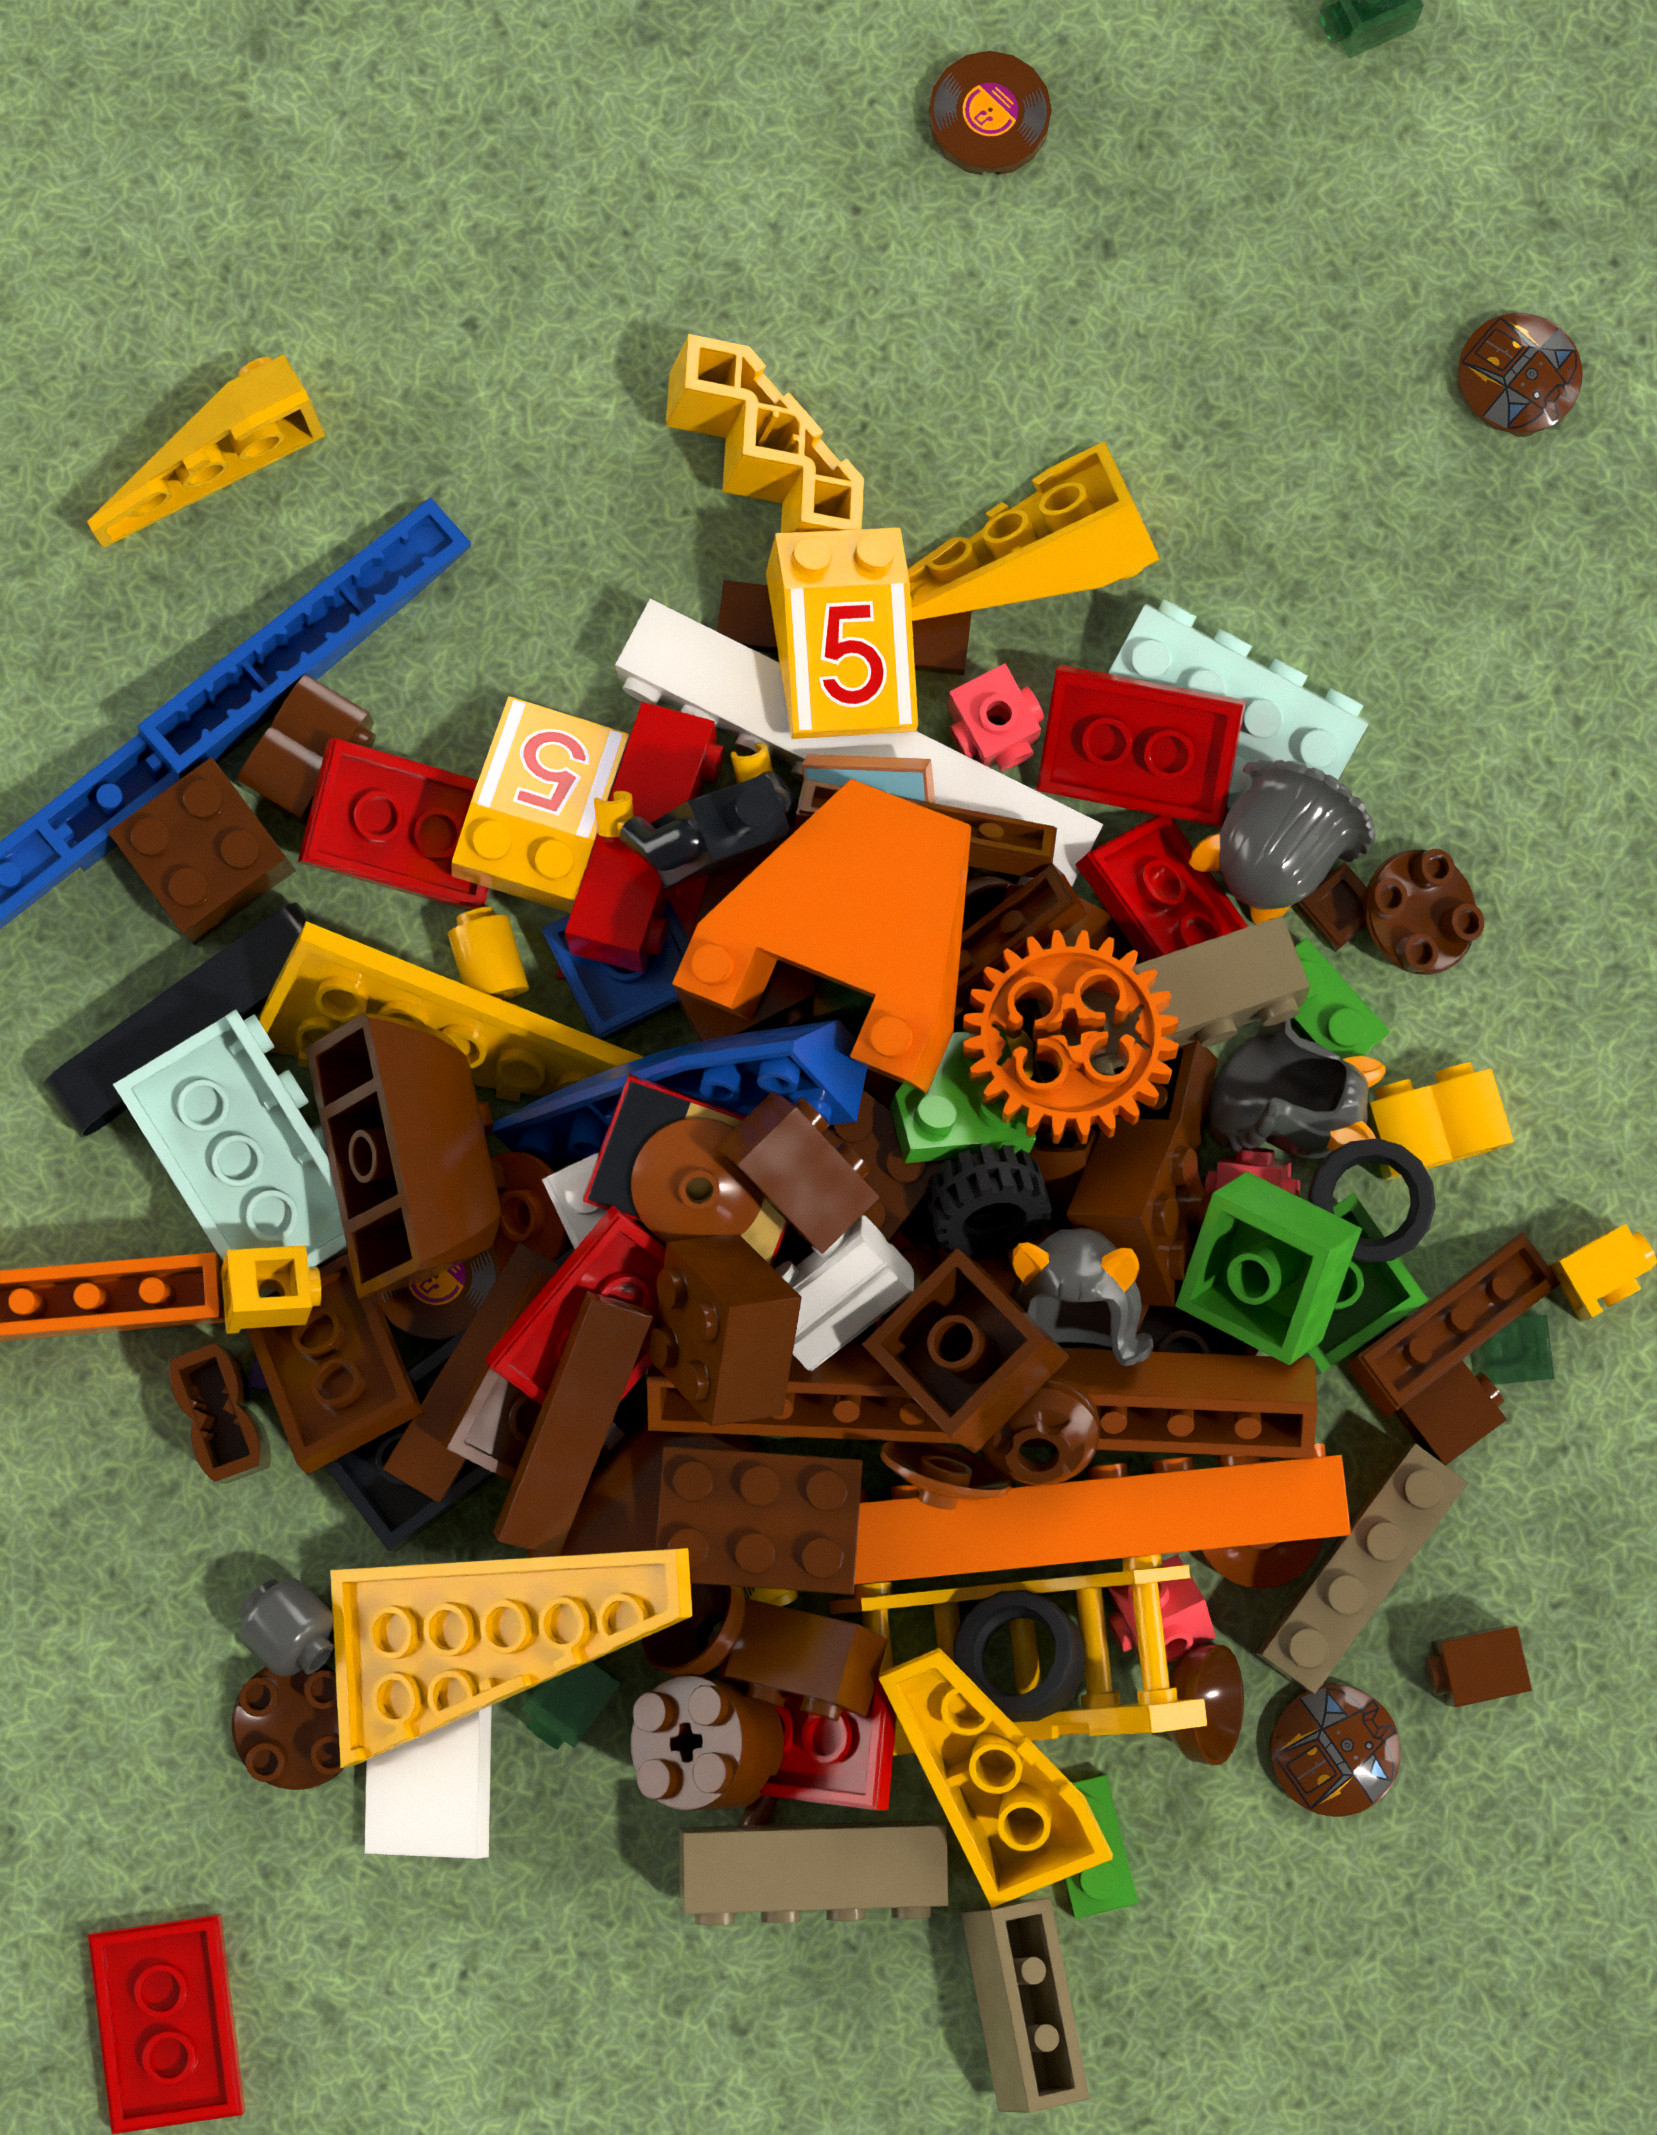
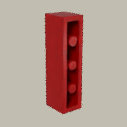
[565,702,725,974]

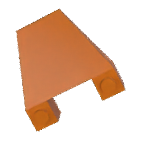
[672,779,971,1093]

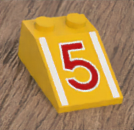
[766,528,918,739]
[451,696,629,913]

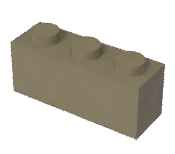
[961,1898,1090,2113]

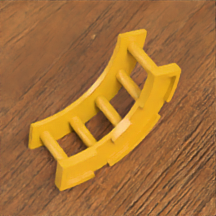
[829,1554,1207,1756]

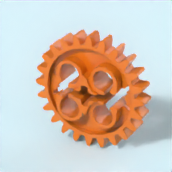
[963,930,1179,1144]

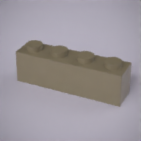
[1034,916,1310,1078]
[1254,1443,1468,1694]
[678,1820,948,1925]

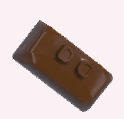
[305,1013,508,1300]
[527,1415,763,1558]

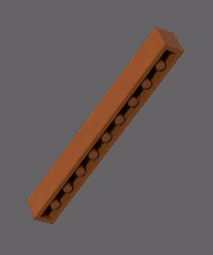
[647,1340,1318,1459]

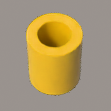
[447,907,529,1000]

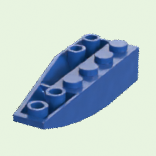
[492,1019,867,1165]

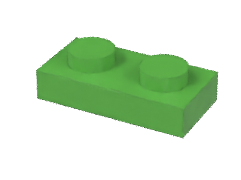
[1291,937,1390,1059]
[1064,1774,1139,1919]

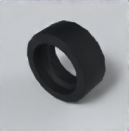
[1308,1138,1436,1263]
[953,1590,1085,1722]

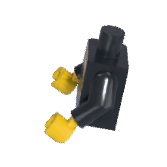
[594,743,799,890]

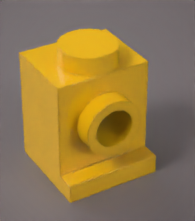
[1549,1224,1657,1322]
[220,1245,321,1334]

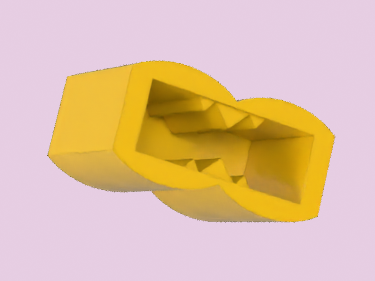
[1367,1062,1514,1181]

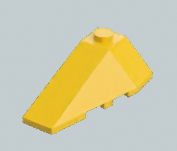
[87,354,325,548]
[907,441,1160,621]
[878,1648,1113,1908]

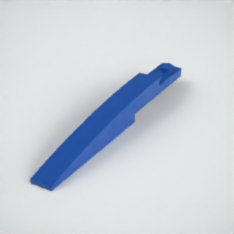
[0,497,471,929]

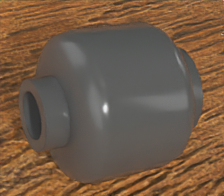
[239,1579,334,1677]

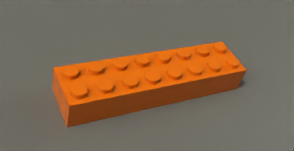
[854,1444,1351,1585]

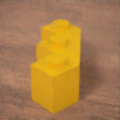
[666,334,864,533]

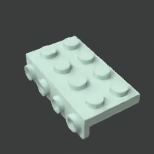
[1108,599,1369,809]
[113,1010,347,1298]

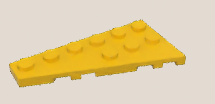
[257,921,643,1102]
[330,1548,692,1768]

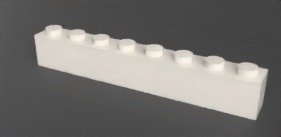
[615,599,1103,888]

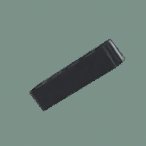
[43,902,313,1137]

